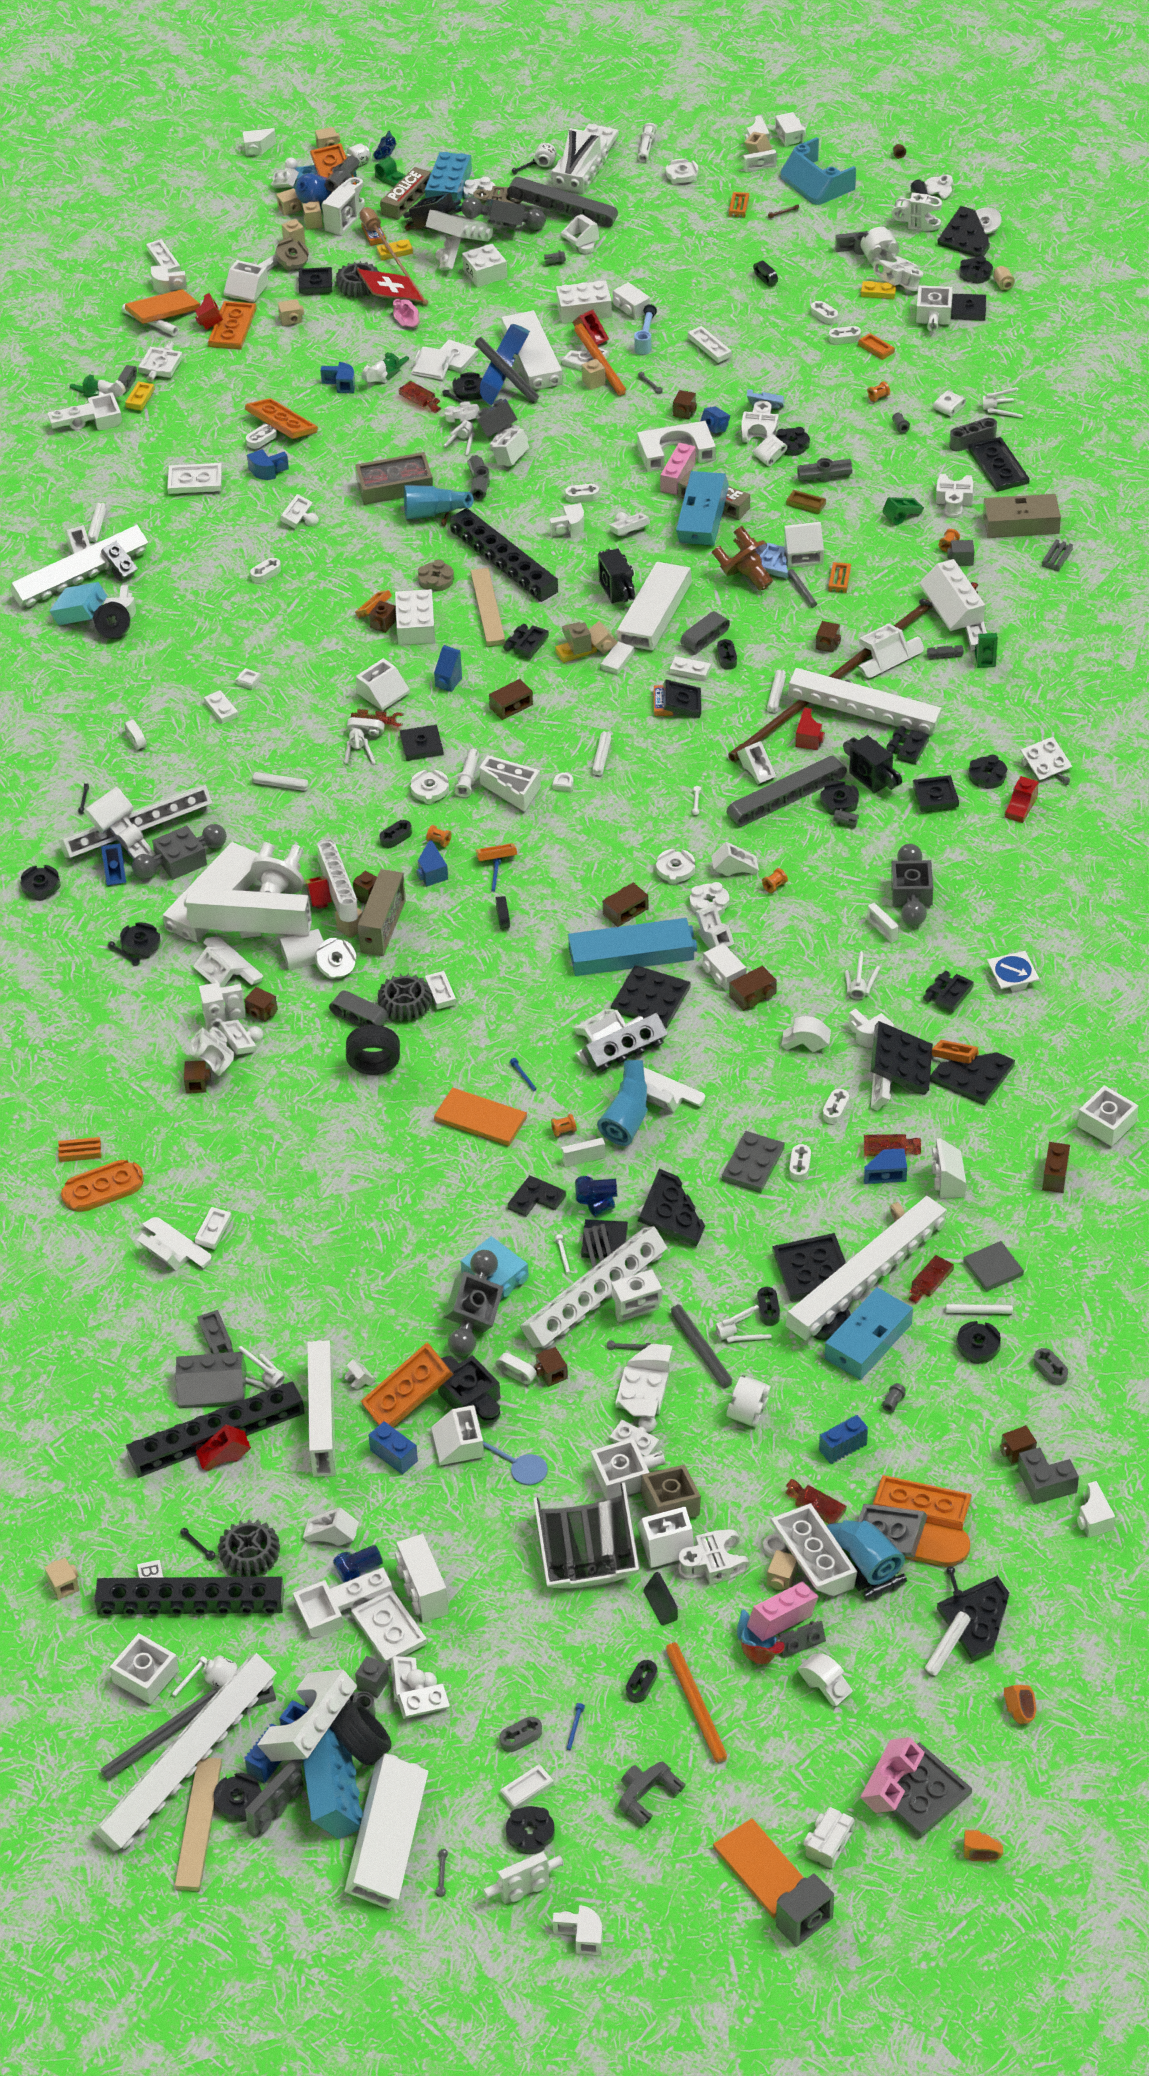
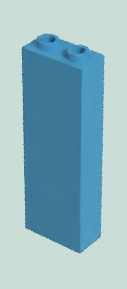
[568,918,697,976]

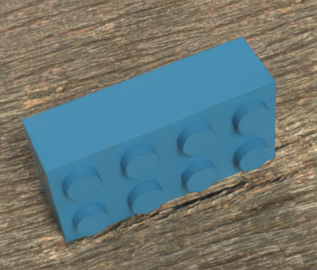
[425,152,472,207]
[303,1729,363,1839]

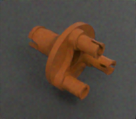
[711,526,773,591]

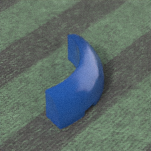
[480,324,530,406]

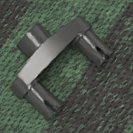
[618,1761,686,1827]

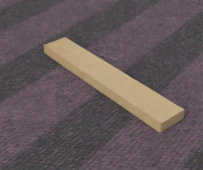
[471,568,505,646]
[175,1757,222,1891]

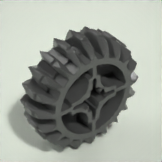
[336,261,379,298]
[377,973,432,1022]
[218,1518,280,1577]

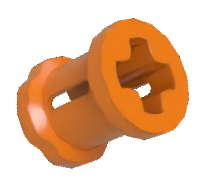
[867,381,890,402]
[938,529,960,552]
[426,825,452,847]
[762,868,788,893]
[551,1114,577,1137]

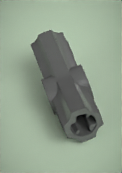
[467,455,490,501]

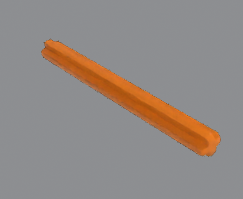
[574,323,626,396]
[666,1642,727,1763]

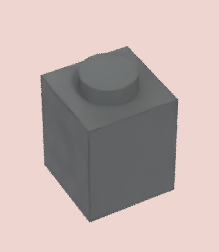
[947,540,974,566]
[355,1656,389,1698]

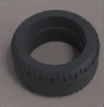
[346,1024,400,1075]
[331,1702,391,1765]

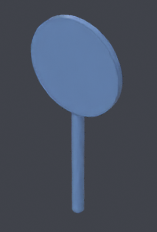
[483,1441,548,1485]

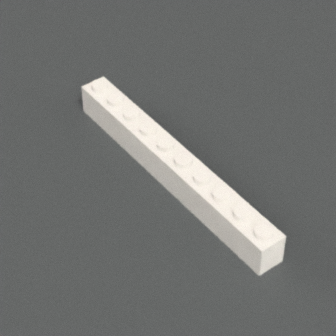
[785,1196,947,1341]
[93,1653,277,1851]

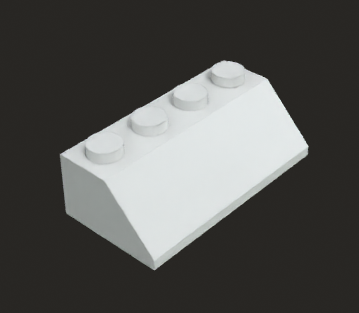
[919,559,985,631]
[770,1503,857,1596]

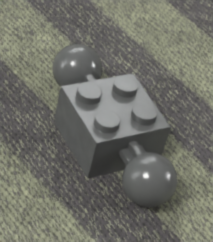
[461,197,546,230]
[132,824,227,880]
[891,844,933,926]
[444,1250,504,1357]

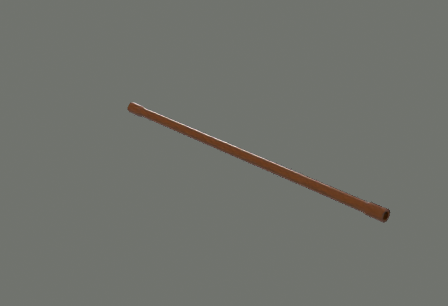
[728,598,933,762]

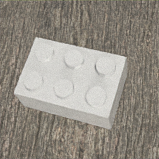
[556,281,612,323]
[395,589,435,645]
[394,1534,449,1623]

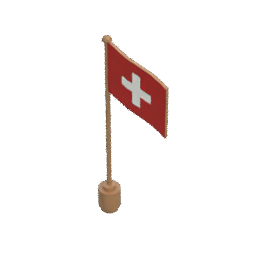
[357,207,428,306]

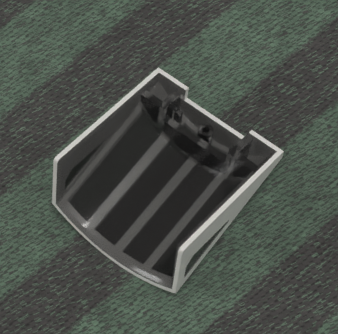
[534,1482,639,1588]

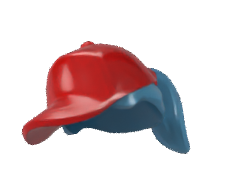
[737,1609,785,1664]

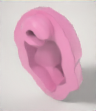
[393,299,420,328]

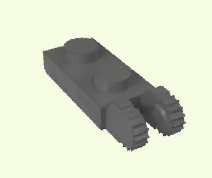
[197,1310,234,1354]

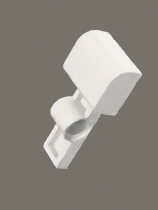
[47,392,122,430]
[83,787,156,860]
[280,929,323,970]
[293,1568,393,1637]

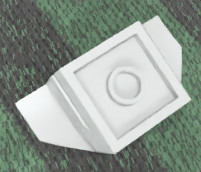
[616,1344,673,1418]

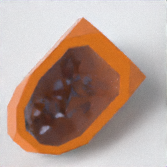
[1003,1685,1036,1724]
[964,1830,1003,1861]

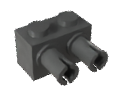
[476,399,518,437]

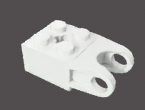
[322,177,365,236]

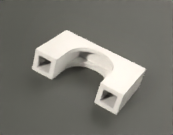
[426,210,493,241]
[637,421,716,472]
[257,1669,357,1761]

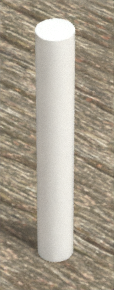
[946,1304,1013,1314]

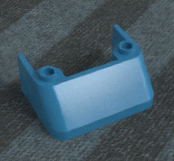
[781,137,856,205]

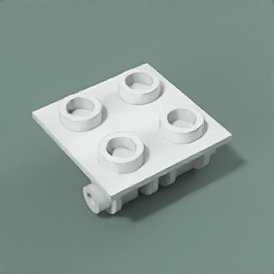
[1020,737,1073,781]

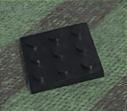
[611,965,691,1029]
[870,1021,933,1095]
[772,1233,846,1301]

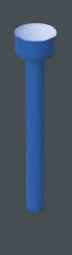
[491,858,501,892]
[509,1058,537,1091]
[566,1703,585,1751]

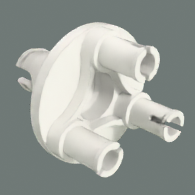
[251,842,304,893]

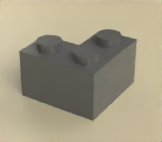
[1017,1447,1079,1505]

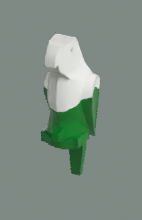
[361,352,409,383]
[69,374,126,398]

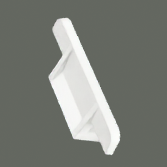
[859,624,924,678]
[193,937,263,988]
[573,1009,643,1065]
[644,1067,705,1113]
[137,1217,211,1271]

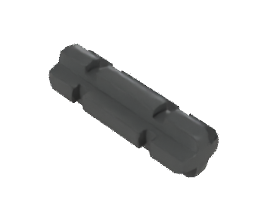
[927,645,964,659]

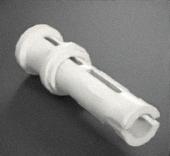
[638,123,657,162]
[454,749,480,798]

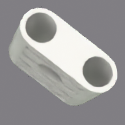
[933,390,966,417]
[753,434,787,466]

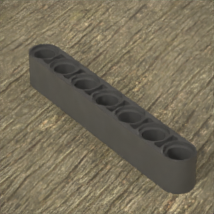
[507,177,618,227]
[726,756,847,826]

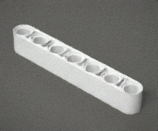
[317,839,358,922]

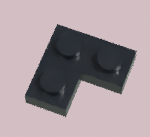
[508,1175,566,1217]

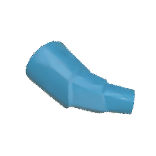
[404,485,473,520]
[597,1060,648,1146]
[827,1520,905,1585]

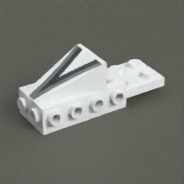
[551,124,619,194]

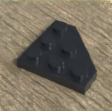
[937,206,990,257]
[930,1052,1015,1105]
[638,1168,705,1247]
[937,1575,1010,1661]

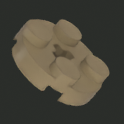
[275,238,309,271]
[418,560,454,591]

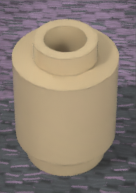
[993,266,1015,290]

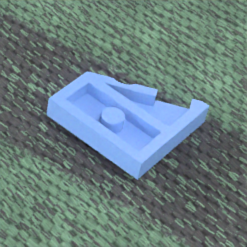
[747,389,785,409]
[760,543,788,578]

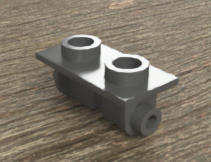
[776,1621,826,1658]

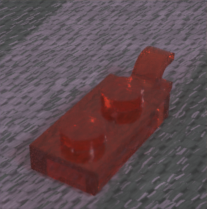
[398,381,441,413]
[351,709,404,727]
[864,1134,921,1156]
[909,1255,954,1304]
[785,1479,847,1524]

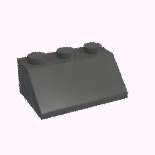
[175,1352,247,1408]

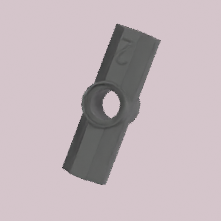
[325,155,360,192]
[797,458,852,482]

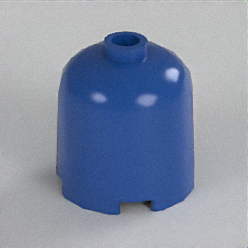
[295,173,332,210]

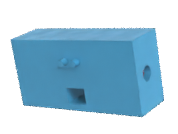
[676,471,729,545]
[825,1287,913,1380]

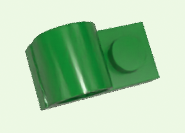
[375,157,406,187]
[882,497,924,525]
[975,633,998,668]

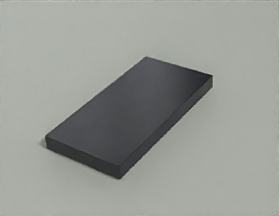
[968,437,1030,492]

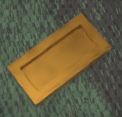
[786,490,826,514]

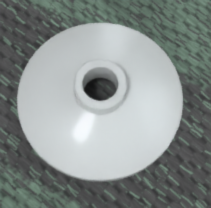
[976,207,1002,234]

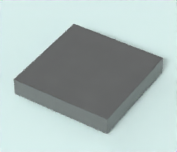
[963,1241,1024,1292]

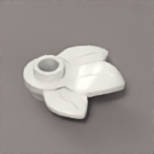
[925,174,953,200]

